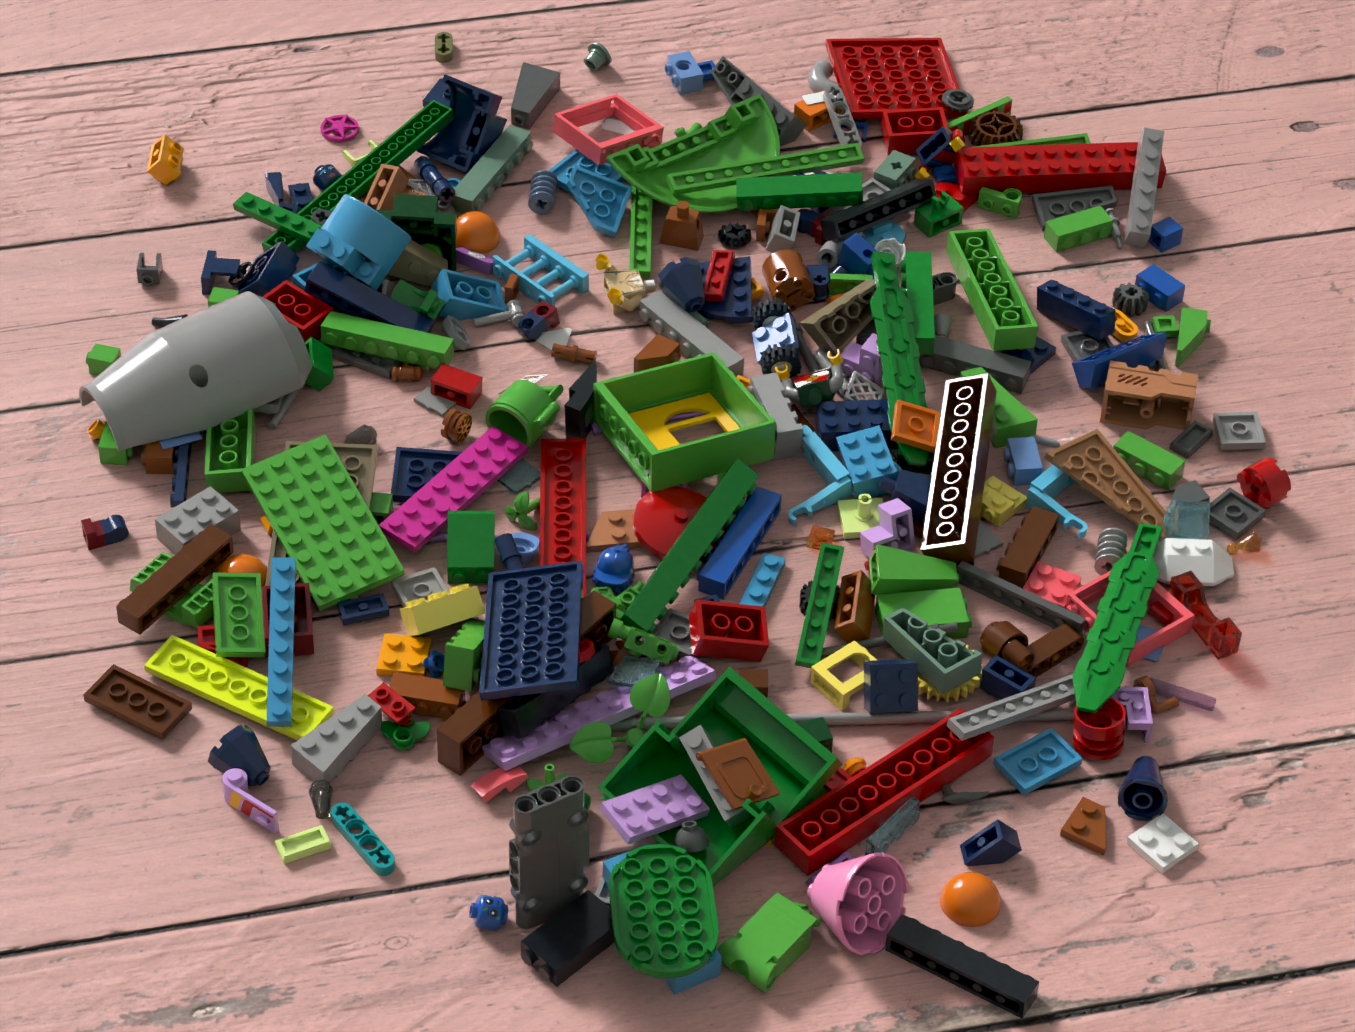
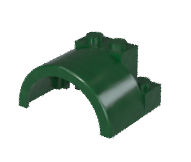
[374,194,457,272]

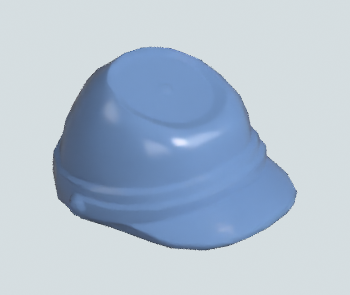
[512,532,540,566]

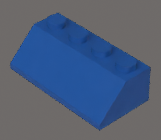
[1072,332,1167,390]

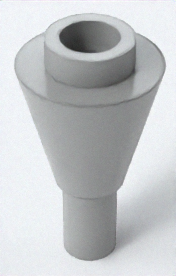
[934,313,952,338]

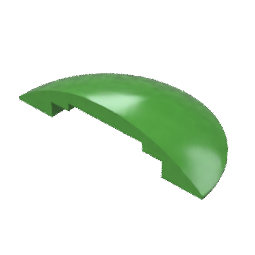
[606,94,780,213]

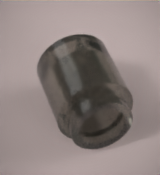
[343,424,377,445]

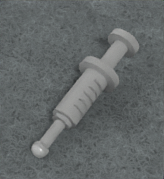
[1105,208,1122,249]

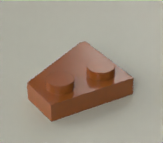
[1060,797,1106,855]

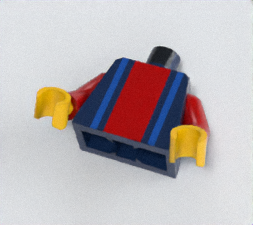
[914,126,965,179]

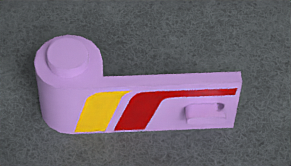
[222,768,279,834]

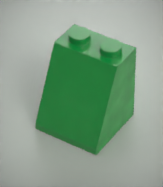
[447,511,495,584]

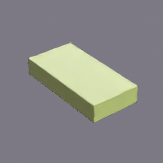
[275,825,331,864]

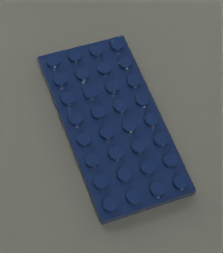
[479,561,584,701]

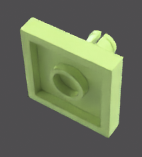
[837,494,884,539]

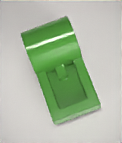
[978,187,1022,219]

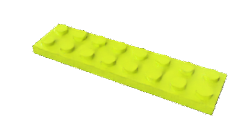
[144,635,334,741]

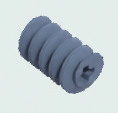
[528,170,558,214]

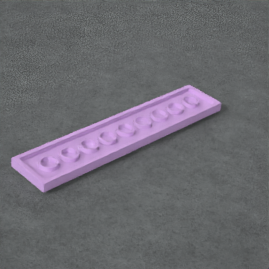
[482,656,717,771]

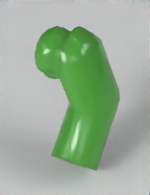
[674,122,702,138]

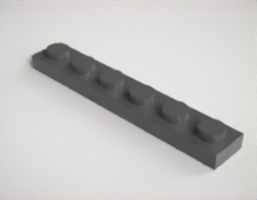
[957,560,1086,636]

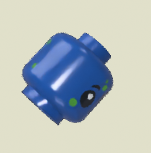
[469,895,508,930]

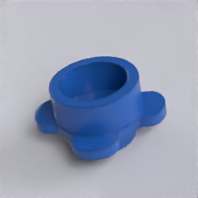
[423,650,445,678]

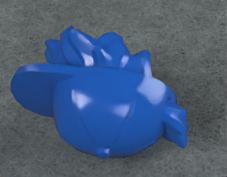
[592,544,635,594]

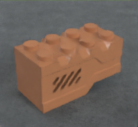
[1100,360,1198,430]

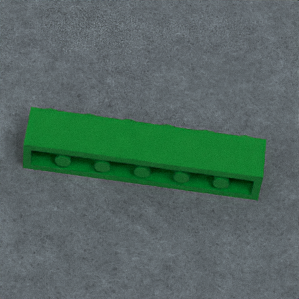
[736,172,863,211]
[900,251,935,355]

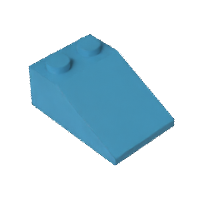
[431,268,507,321]

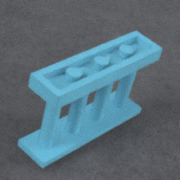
[493,234,589,312]

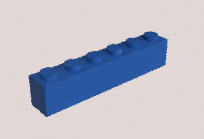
[696,486,782,600]

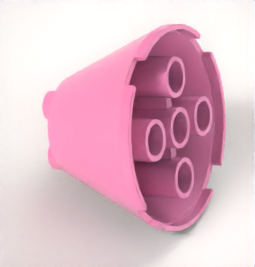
[807,853,908,955]

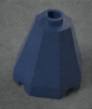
[658,257,705,312]
[208,725,271,786]

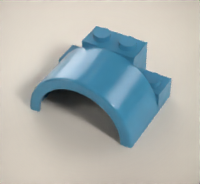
[306,194,411,290]

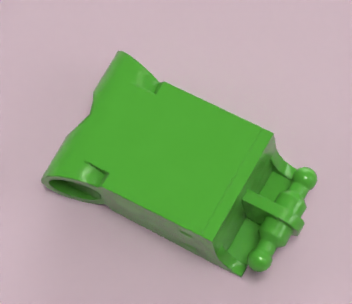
[717,892,821,993]

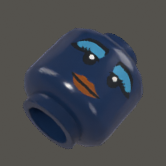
[313,164,342,192]

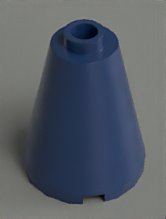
[1118,756,1168,821]

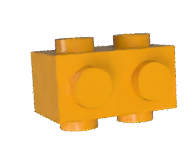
[147,134,184,185]

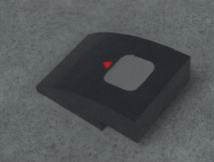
[565,363,597,439]

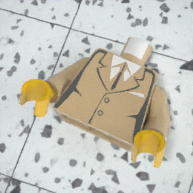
[595,253,656,314]

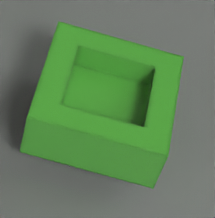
[1152,315,1179,337]

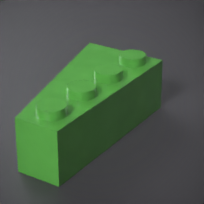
[960,367,1038,448]

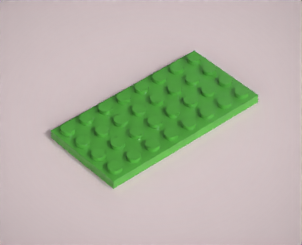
[241,434,405,612]

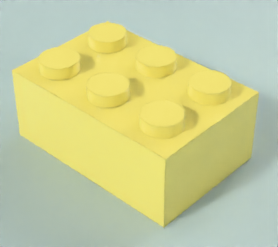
[399,583,486,636]

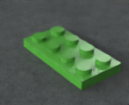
[212,572,265,657]

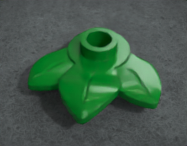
[381,717,430,750]

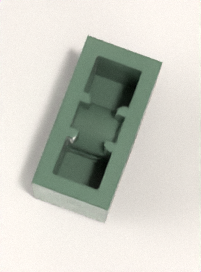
[874,150,917,190]

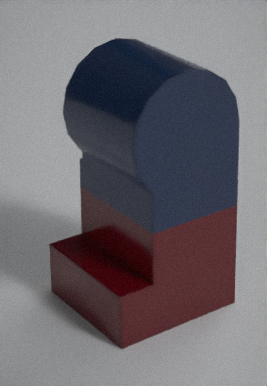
[797,209,827,246]
[518,300,560,340]
[81,515,129,550]

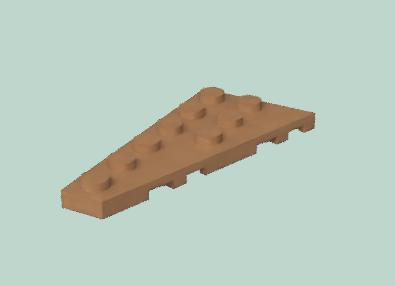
[1044,429,1181,542]

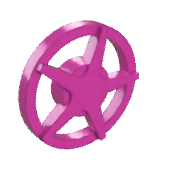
[320,115,359,142]

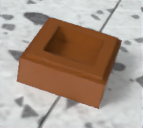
[505,274,519,304]

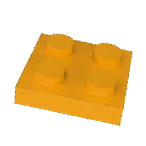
[376,634,432,677]

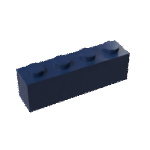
[1037,280,1115,340]

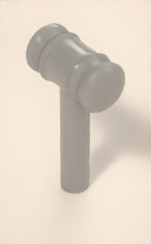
[473,300,525,327]

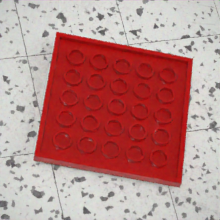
[825,38,967,119]

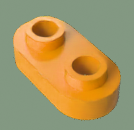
[1112,309,1138,342]

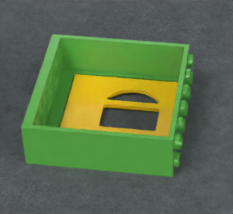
[593,352,777,492]

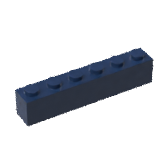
[304,261,434,333]

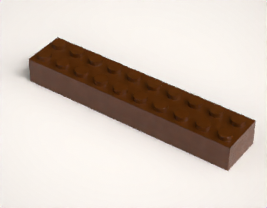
[921,373,997,564]
[437,591,616,776]

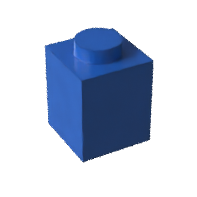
[1148,217,1183,253]

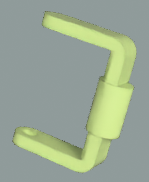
[342,140,377,166]

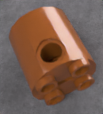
[762,249,815,312]

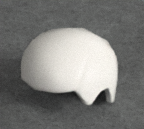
[875,238,906,268]

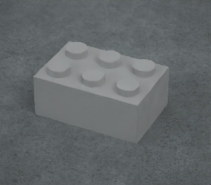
[155,486,241,555]

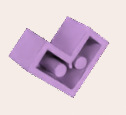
[840,333,883,386]
[860,498,916,559]

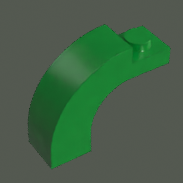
[390,279,446,321]

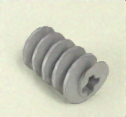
[1094,528,1128,576]

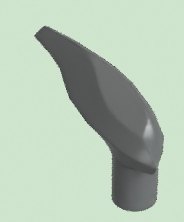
[941,784,989,804]

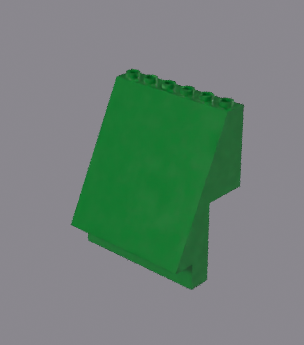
[598,666,842,887]

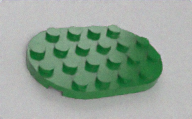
[609,844,719,978]

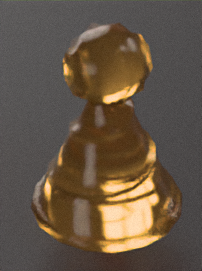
[1226,531,1262,555]

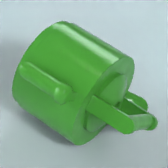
[485,380,564,448]

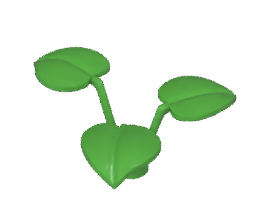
[570,673,670,763]

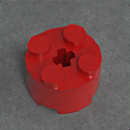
[1237,457,1291,509]

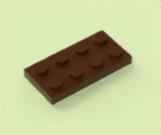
[83,664,192,740]

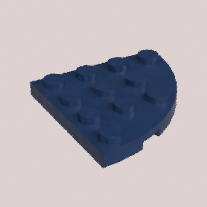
[697,256,753,323]

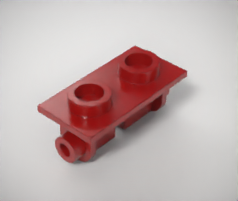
[367,682,416,726]

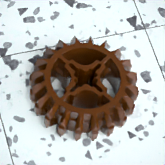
[968,110,1023,146]

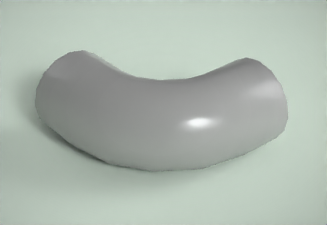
[808,60,840,93]
[817,231,866,268]

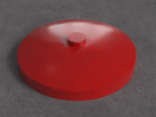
[632,486,724,561]

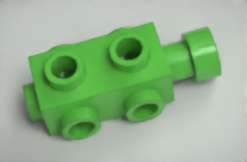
[607,618,680,666]

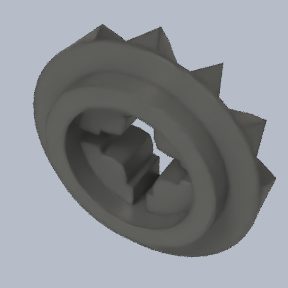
[942,89,974,113]

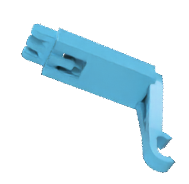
[788,425,853,526]
[1026,465,1088,539]

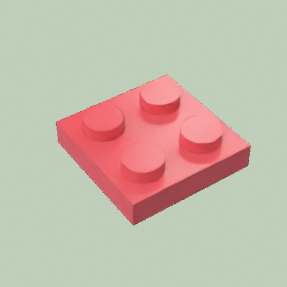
[1023,561,1081,609]

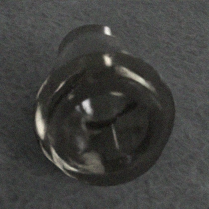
[308,780,333,819]

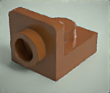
[756,209,778,242]

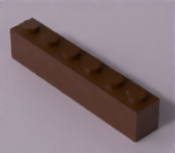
[116,524,234,635]

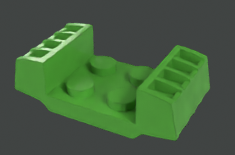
[130,552,214,629]

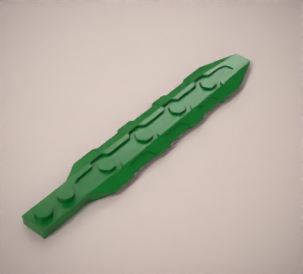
[870,251,929,466]
[1072,523,1162,713]

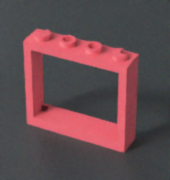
[552,94,664,166]
[1066,571,1194,667]

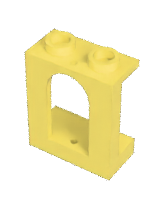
[810,640,877,711]

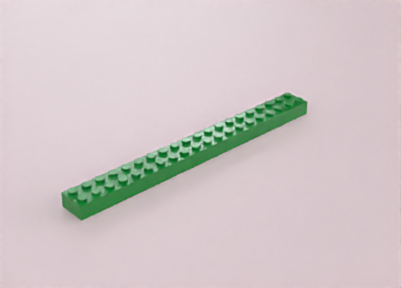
[262,100,454,253]

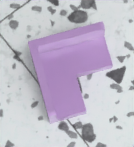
[1111,687,1153,742]

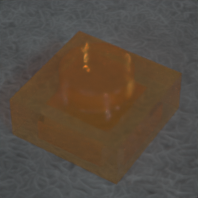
[807,525,835,550]

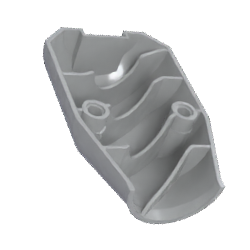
[79,291,312,452]

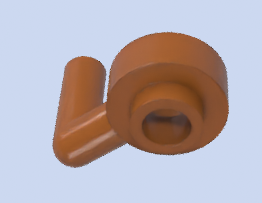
[1133,676,1179,714]

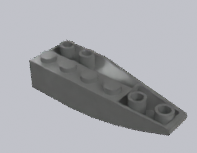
[711,56,807,147]

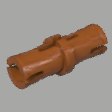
[551,343,597,364]

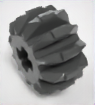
[1112,282,1149,317]

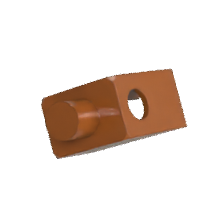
[660,201,704,251]

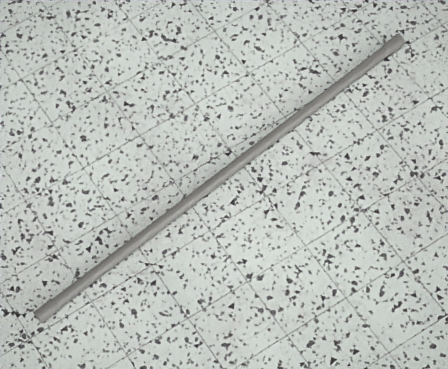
[610,708,1075,731]

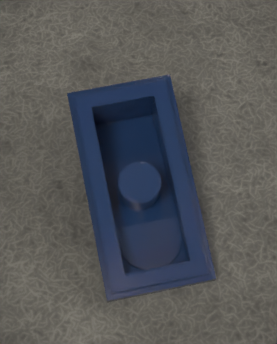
[265,172,284,206]

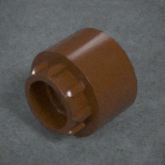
[980,621,1028,660]

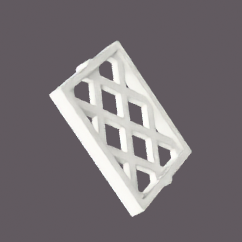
[843,371,884,401]

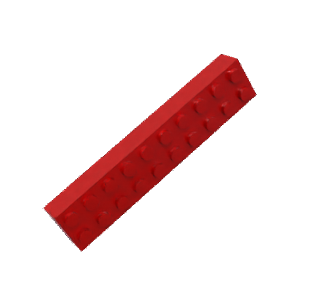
[954,142,1167,195]
[775,708,994,876]

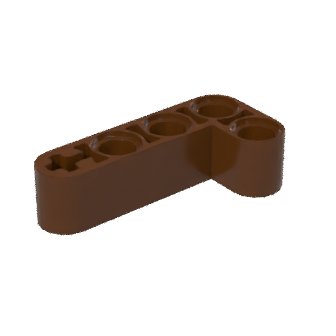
[1002,624,1084,678]

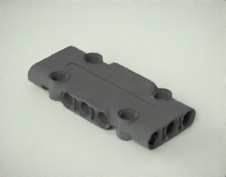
[509,776,589,929]

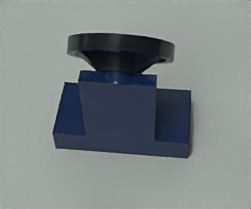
[201,250,255,295]

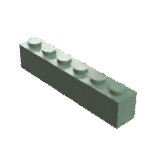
[450,125,533,214]

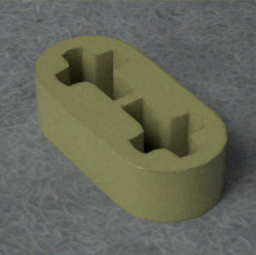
[435,32,453,63]

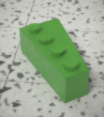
[443,618,485,691]

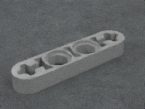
[823,84,862,148]

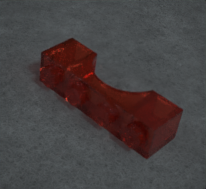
[1169,571,1242,660]

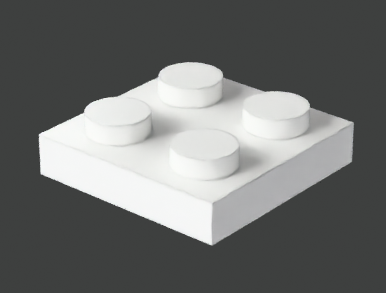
[1127,813,1199,874]

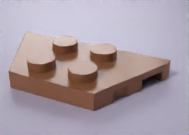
[587,509,644,553]

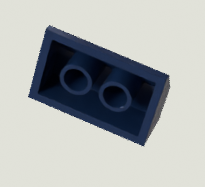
[236,241,300,297]

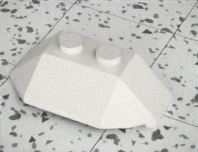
[1154,538,1234,586]

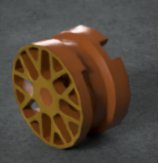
[441,408,472,443]

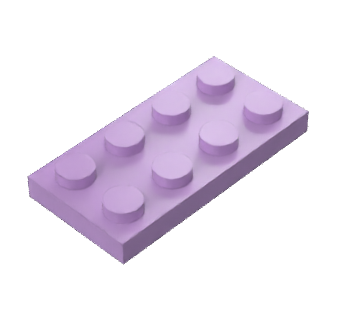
[599,774,710,844]

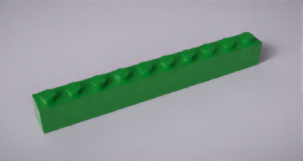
[619,458,759,640]

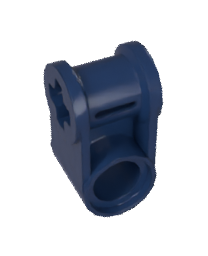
[806,264,829,302]

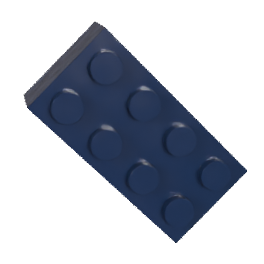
[815,399,899,452]

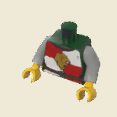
[775,349,844,408]

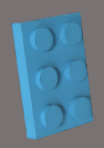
[993,727,1082,795]

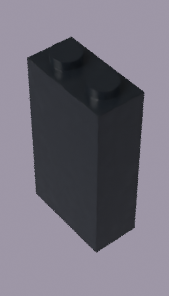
[521,890,614,987]

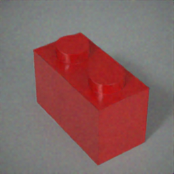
[431,363,482,410]

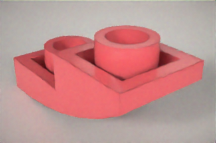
[471,765,529,803]

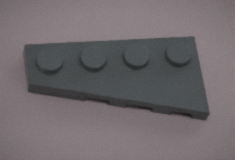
[1032,186,1118,231]

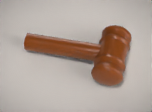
[391,362,422,382]

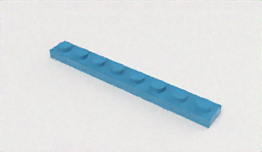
[267,557,296,727]

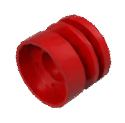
[1073,698,1126,760]

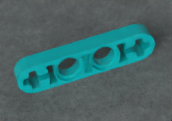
[331,803,395,876]

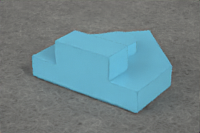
[864,220,906,248]

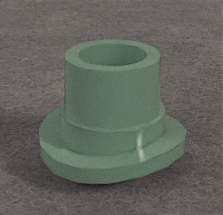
[584,42,612,71]

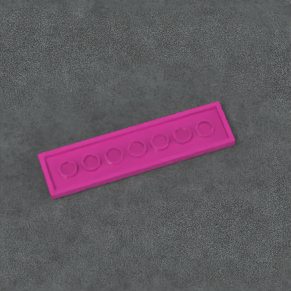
[379,426,529,553]

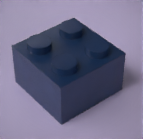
[864,659,918,713]

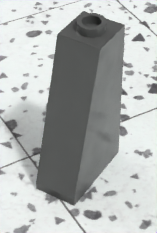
[511,62,560,129]

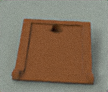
[696,738,780,810]

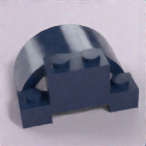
[417,74,507,173]

